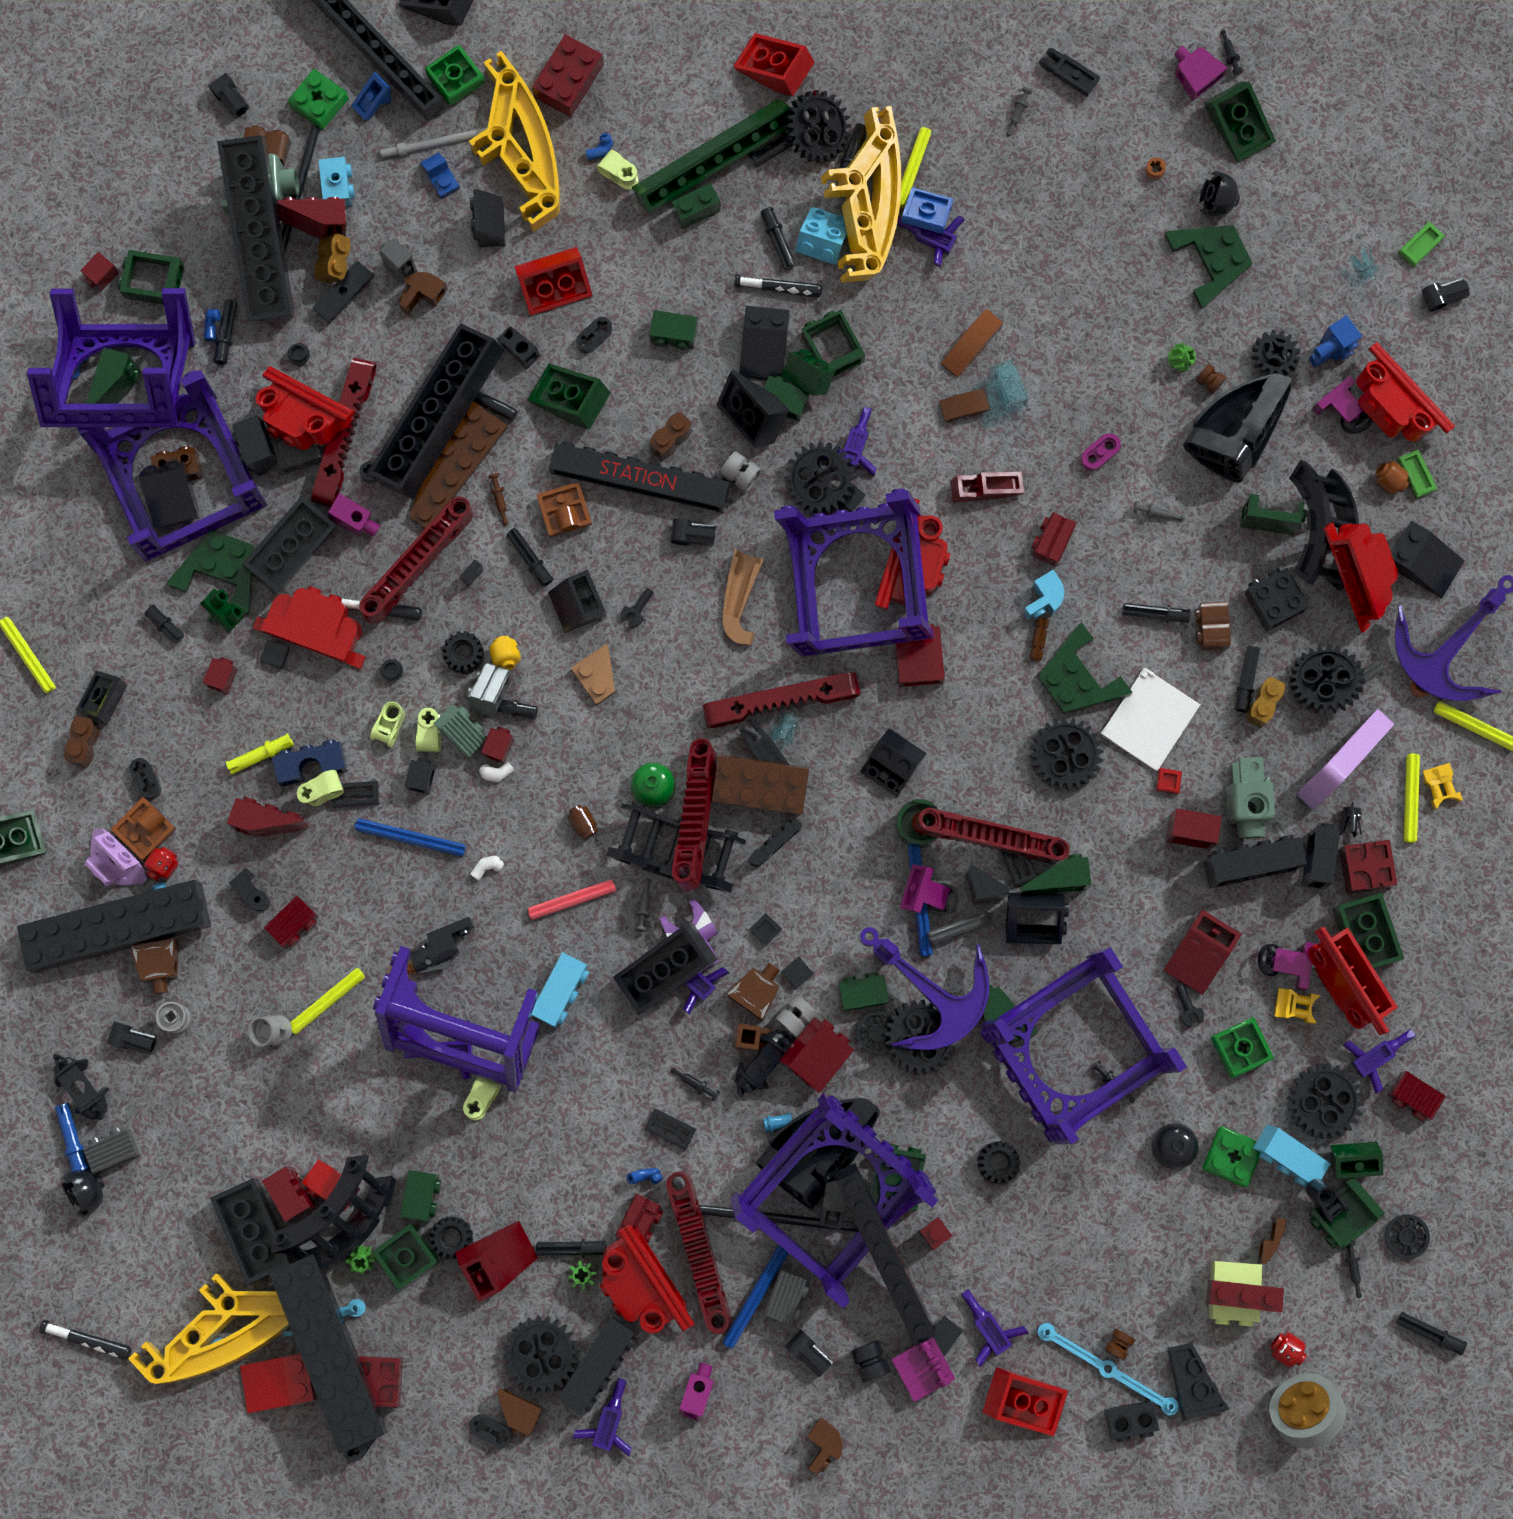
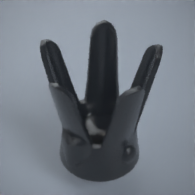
[1339,802,1362,837]

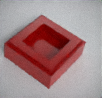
[1156,768,1182,794]

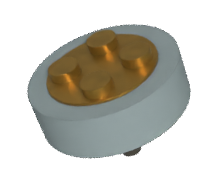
[1269,1373,1346,1449]

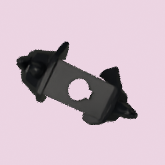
[734,1029,792,1097]
[53,1054,109,1120]

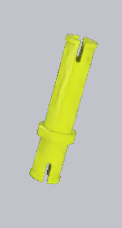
[226,733,294,775]

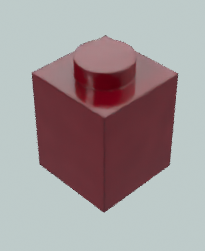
[80,252,119,292]
[202,657,238,695]
[481,727,514,764]
[918,1217,952,1250]

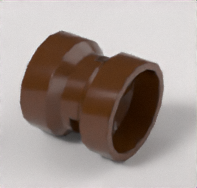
[1195,363,1227,394]
[1104,1328,1135,1361]

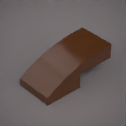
[939,389,991,423]
[1257,1218,1287,1264]

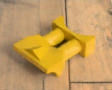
[1422,763,1463,810]
[1274,988,1320,1024]

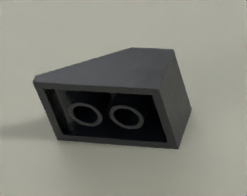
[398,0,473,26]
[739,306,790,380]
[716,370,789,448]
[1391,521,1464,598]

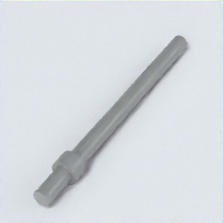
[380,127,488,158]

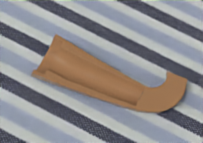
[723,549,764,646]

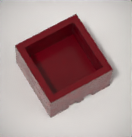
[1165,808,1222,850]
[1339,840,1398,894]
[262,1166,317,1222]
[359,1356,403,1407]

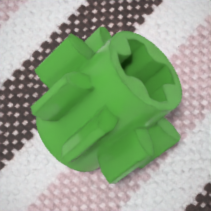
[1168,343,1196,372]
[346,1244,376,1275]
[567,1261,597,1290]

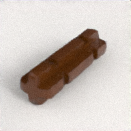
[1029,617,1049,661]

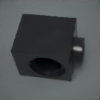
[405,758,436,794]

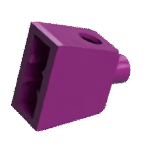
[1174,46,1227,101]
[328,493,380,537]
[679,1362,714,1422]

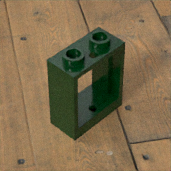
[118,250,185,305]
[801,310,865,377]

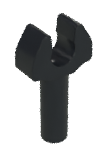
[621,588,654,628]
[1176,984,1204,1028]

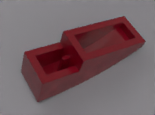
[950,472,1024,502]

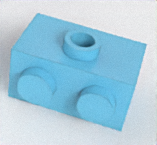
[319,157,355,207]

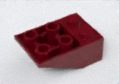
[277,197,346,240]
[227,796,308,838]
[1163,909,1242,995]
[455,1221,538,1302]

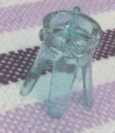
[1350,246,1379,280]
[770,711,799,746]

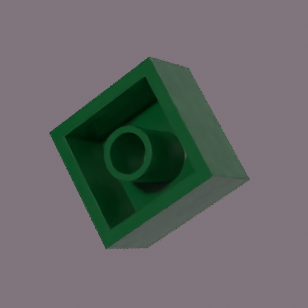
[372,1224,441,1291]

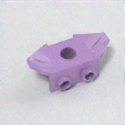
[84,828,148,887]

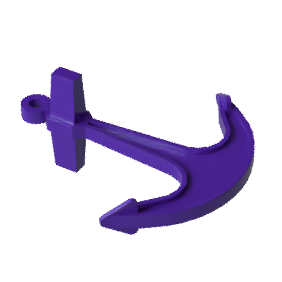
[1394,575,1513,701]
[859,927,989,1051]

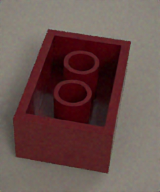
[532,34,604,117]

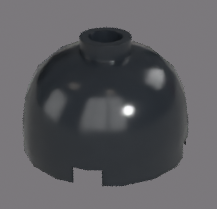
[1199,171,1240,217]
[1151,1123,1199,1170]
[60,1170,105,1218]

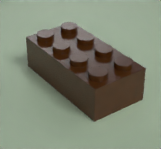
[712,754,810,814]

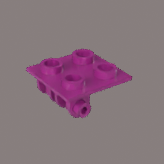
[891,1337,955,1402]

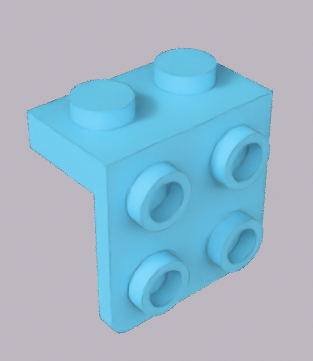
[795,207,847,265]

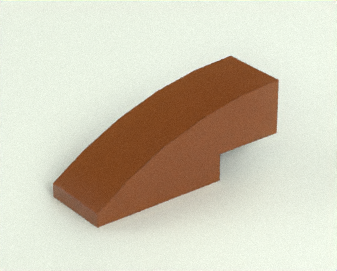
[941,309,1003,378]

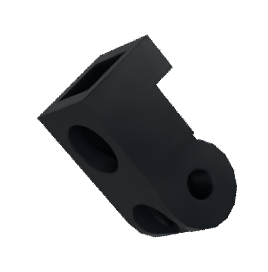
[497,326,540,370]
[229,868,270,912]

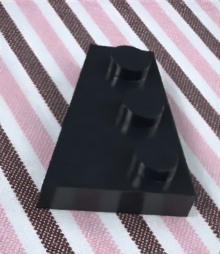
[1167,1343,1230,1419]

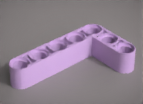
[1296,709,1394,810]

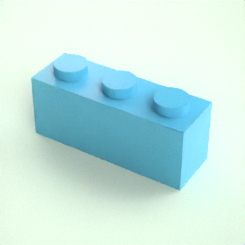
[531,952,590,1028]
[1253,1124,1330,1188]

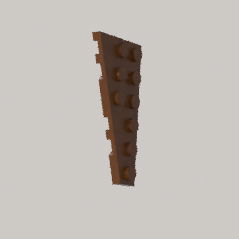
[410,402,508,529]

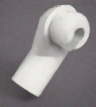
[479,762,515,782]
[470,855,504,881]

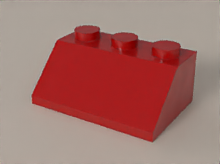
[514,247,593,316]

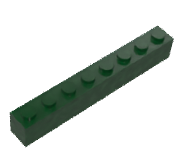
[631,99,791,213]

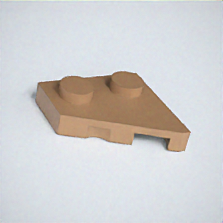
[571,644,615,705]

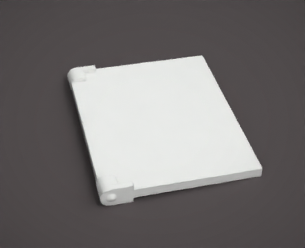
[1100,668,1201,771]

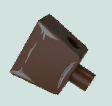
[130,938,179,994]
[727,963,780,1022]

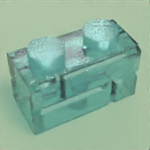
[989,359,1029,413]

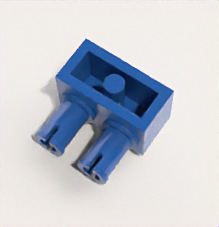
[1309,315,1362,368]

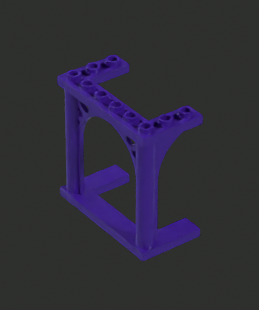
[27,288,195,427]
[77,370,268,562]
[774,488,934,657]
[373,946,540,1093]
[980,947,1187,1145]
[730,1093,939,1309]

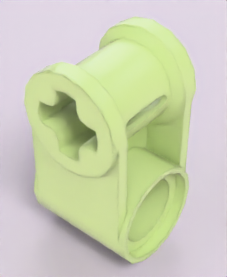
[597,150,639,190]
[370,702,405,748]
[416,708,441,752]
[297,770,344,807]
[463,1076,501,1121]

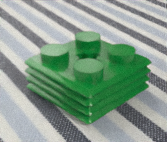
[425,45,485,106]
[288,69,349,130]
[1211,1017,1274,1078]
[1202,1126,1260,1187]

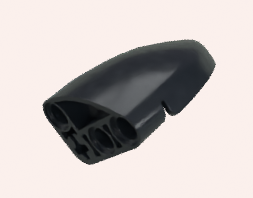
[1183,374,1292,483]
[755,1098,880,1210]

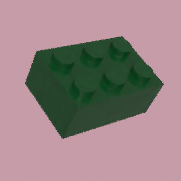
[1332,893,1404,969]

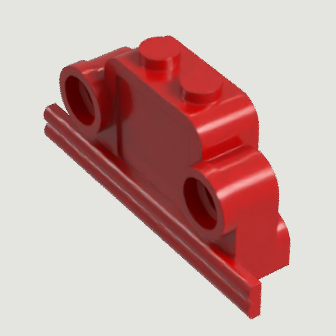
[1356,342,1456,442]
[255,366,355,450]
[874,498,951,609]
[1324,523,1398,633]
[252,586,366,669]
[1307,927,1398,1036]
[600,1224,694,1333]

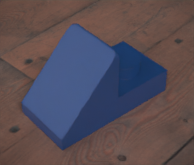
[351,72,391,121]
[420,152,460,199]

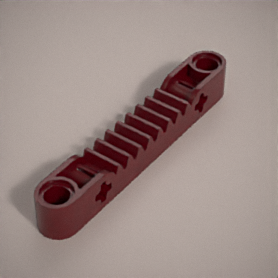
[311,357,377,507]
[359,496,473,624]
[702,672,861,728]
[672,738,718,892]
[912,808,1070,863]
[666,1171,732,1334]

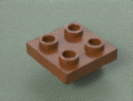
[536,482,592,538]
[111,797,176,861]

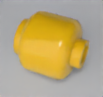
[489,636,521,671]

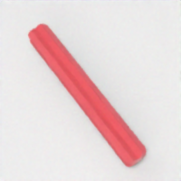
[528,880,616,920]

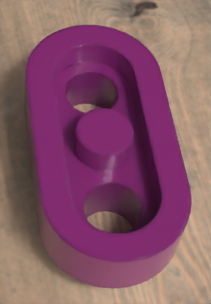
[1081,433,1121,471]

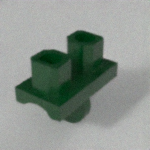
[200,588,244,633]

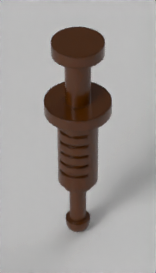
[488,473,508,525]

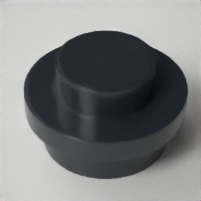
[287,343,310,365]
[380,659,403,682]

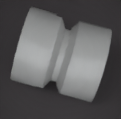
[720,451,762,492]
[775,995,819,1039]
[156,1001,192,1034]
[248,1015,292,1047]

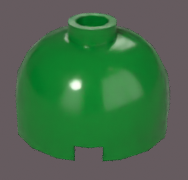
[631,762,676,808]

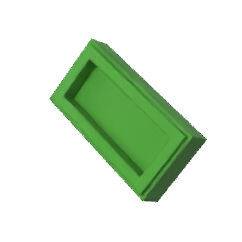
[1398,221,1445,267]
[1397,449,1437,499]

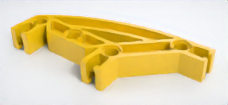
[469,51,560,232]
[820,106,901,283]
[128,1274,290,1384]

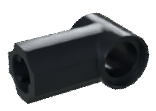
[208,72,249,118]
[1421,278,1470,312]
[670,518,716,546]
[106,1021,157,1055]
[785,1329,833,1377]

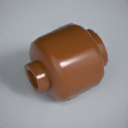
[1375,461,1409,494]

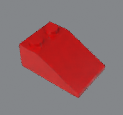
[733,33,815,96]
[240,1354,318,1413]
[982,1367,1068,1436]

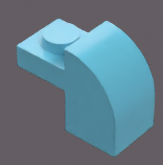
[1023,570,1064,620]

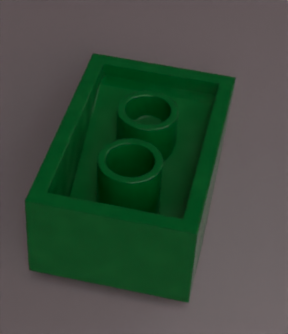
[1203,81,1276,162]
[86,348,140,404]
[528,363,611,430]
[0,809,46,868]
[1018,854,1091,894]

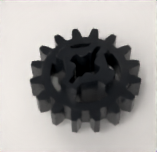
[1251,330,1301,376]

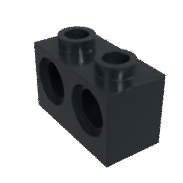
[1104,1400,1160,1442]

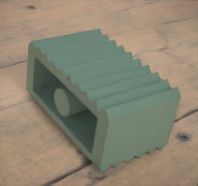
[433,704,486,758]

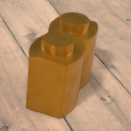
[314,233,351,284]
[1246,676,1285,728]

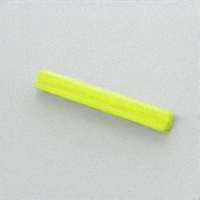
[900,127,931,208]
[0,617,56,694]
[1433,701,1513,751]
[1404,753,1420,843]
[290,968,365,1034]

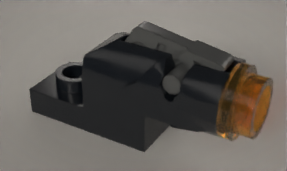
[407,917,475,975]

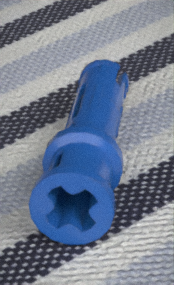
[55,1103,91,1172]

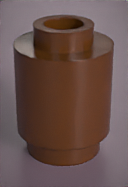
[567,804,599,840]

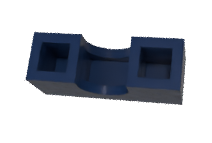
[272,740,348,787]

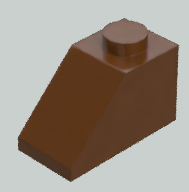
[497,1388,543,1438]

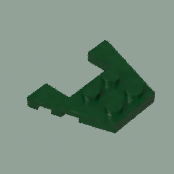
[1165,225,1253,309]
[167,530,254,615]
[1038,623,1133,714]

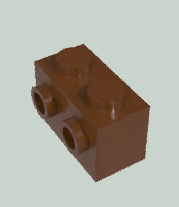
[150,446,203,481]

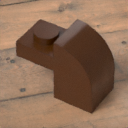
[399,272,448,315]
[732,1023,774,1052]
[807,1417,843,1474]

